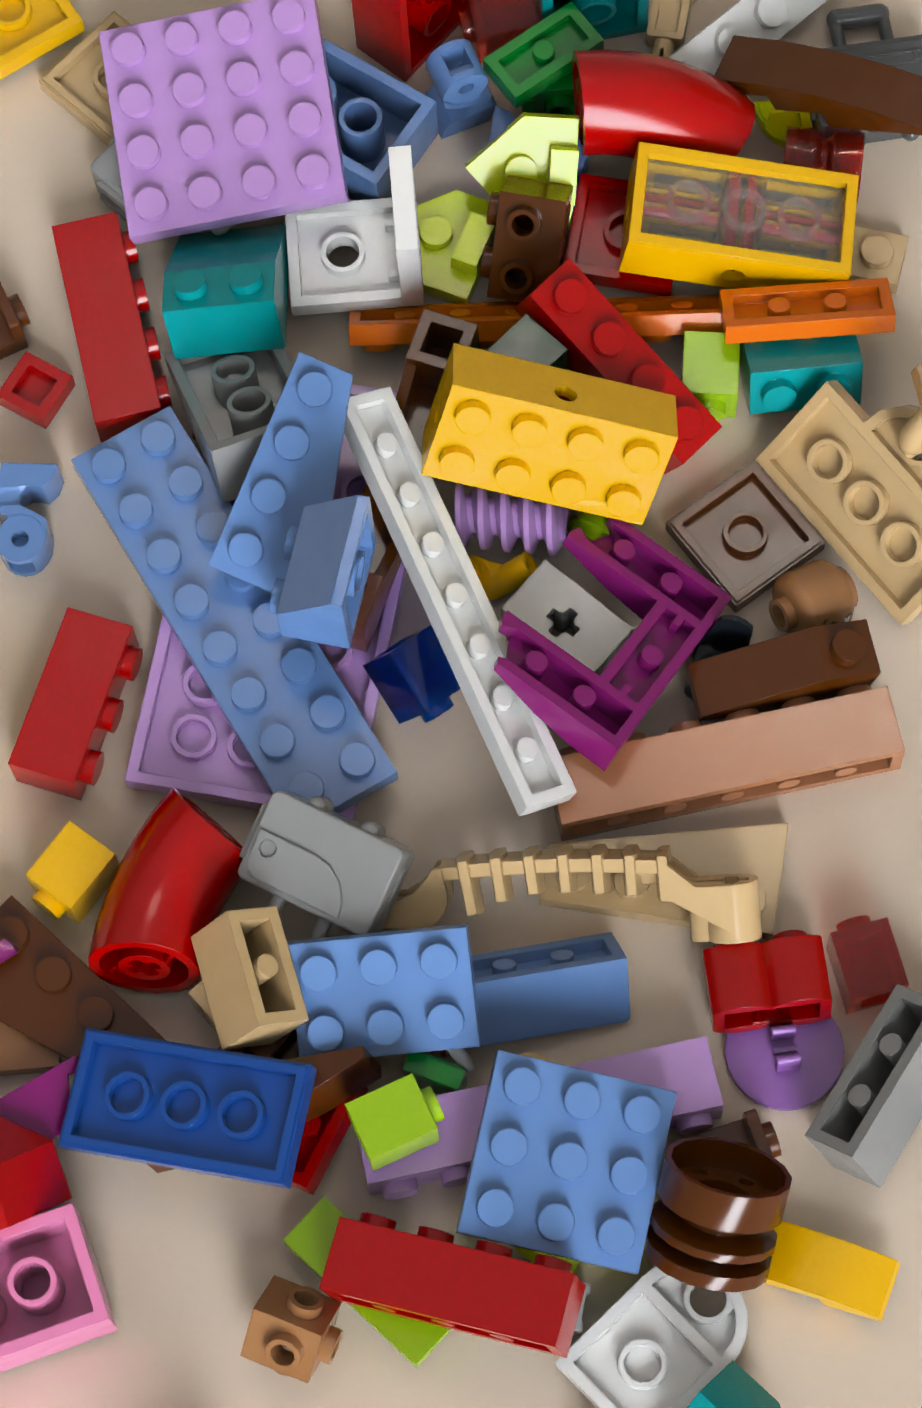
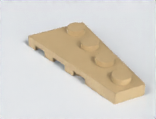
[540,823,789,940]

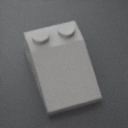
[164,348,293,503]

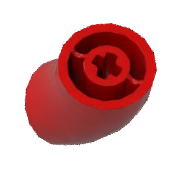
[572,49,755,159]
[88,787,243,994]

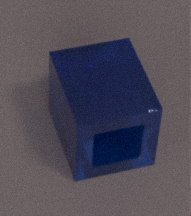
[363,625,460,724]

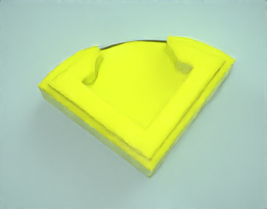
[753,100,815,153]

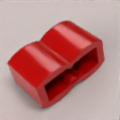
[703,930,832,1033]

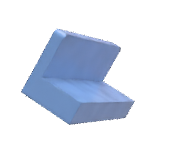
[464,932,630,1049]

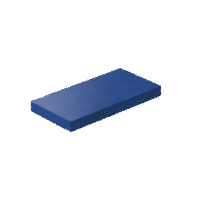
[58,1028,317,1189]

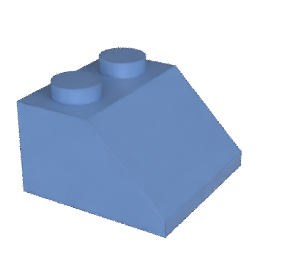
[270,495,377,649]

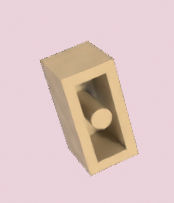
[191,906,309,1050]

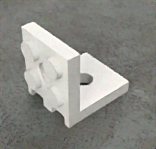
[285,145,425,316]

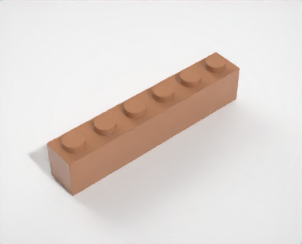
[553,684,905,841]

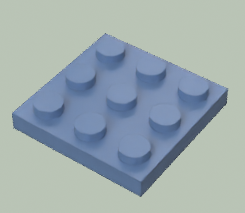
[455,1050,677,1274]

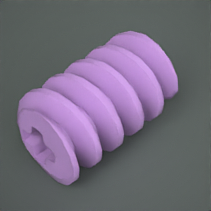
[452,483,570,557]

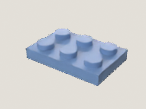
[287,923,482,1057]

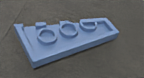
[208,352,353,593]

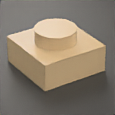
[849,225,909,295]

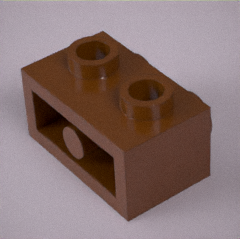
[480,175,574,303]

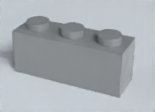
[805,984,922,1188]

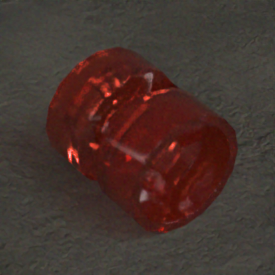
[783,126,865,203]

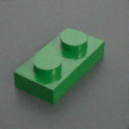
[483,1,604,108]

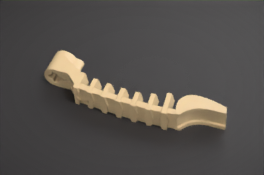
[383,844,762,944]

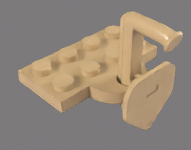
[756,364,922,625]

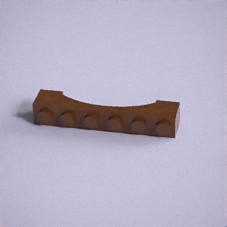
[350,309,480,652]

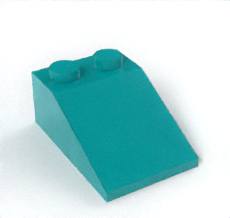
[162,224,288,359]

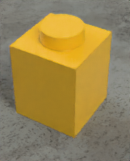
[25,820,119,924]

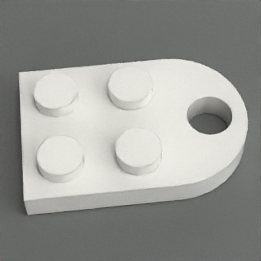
[555,1267,748,1408]

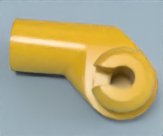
[469,552,538,600]

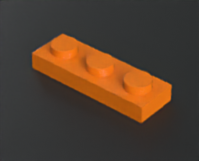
[719,278,896,344]

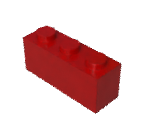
[8,607,143,801]

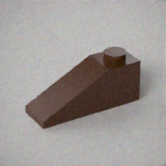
[685,619,881,721]

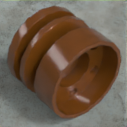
[644,1136,792,1292]

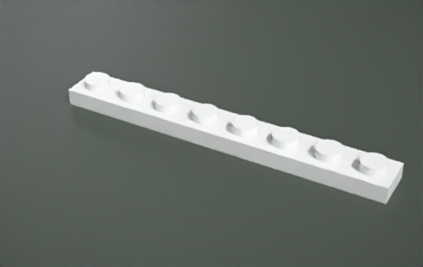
[344,387,577,817]

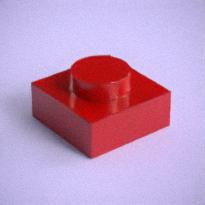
[0,351,75,429]

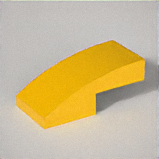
[764,1221,900,1321]

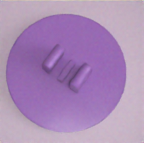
[725,1016,844,1111]

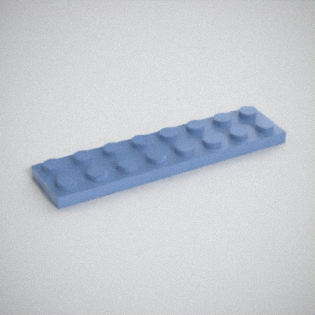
[71,406,398,813]

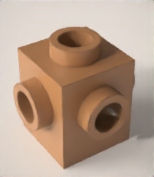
[240,1275,343,1383]

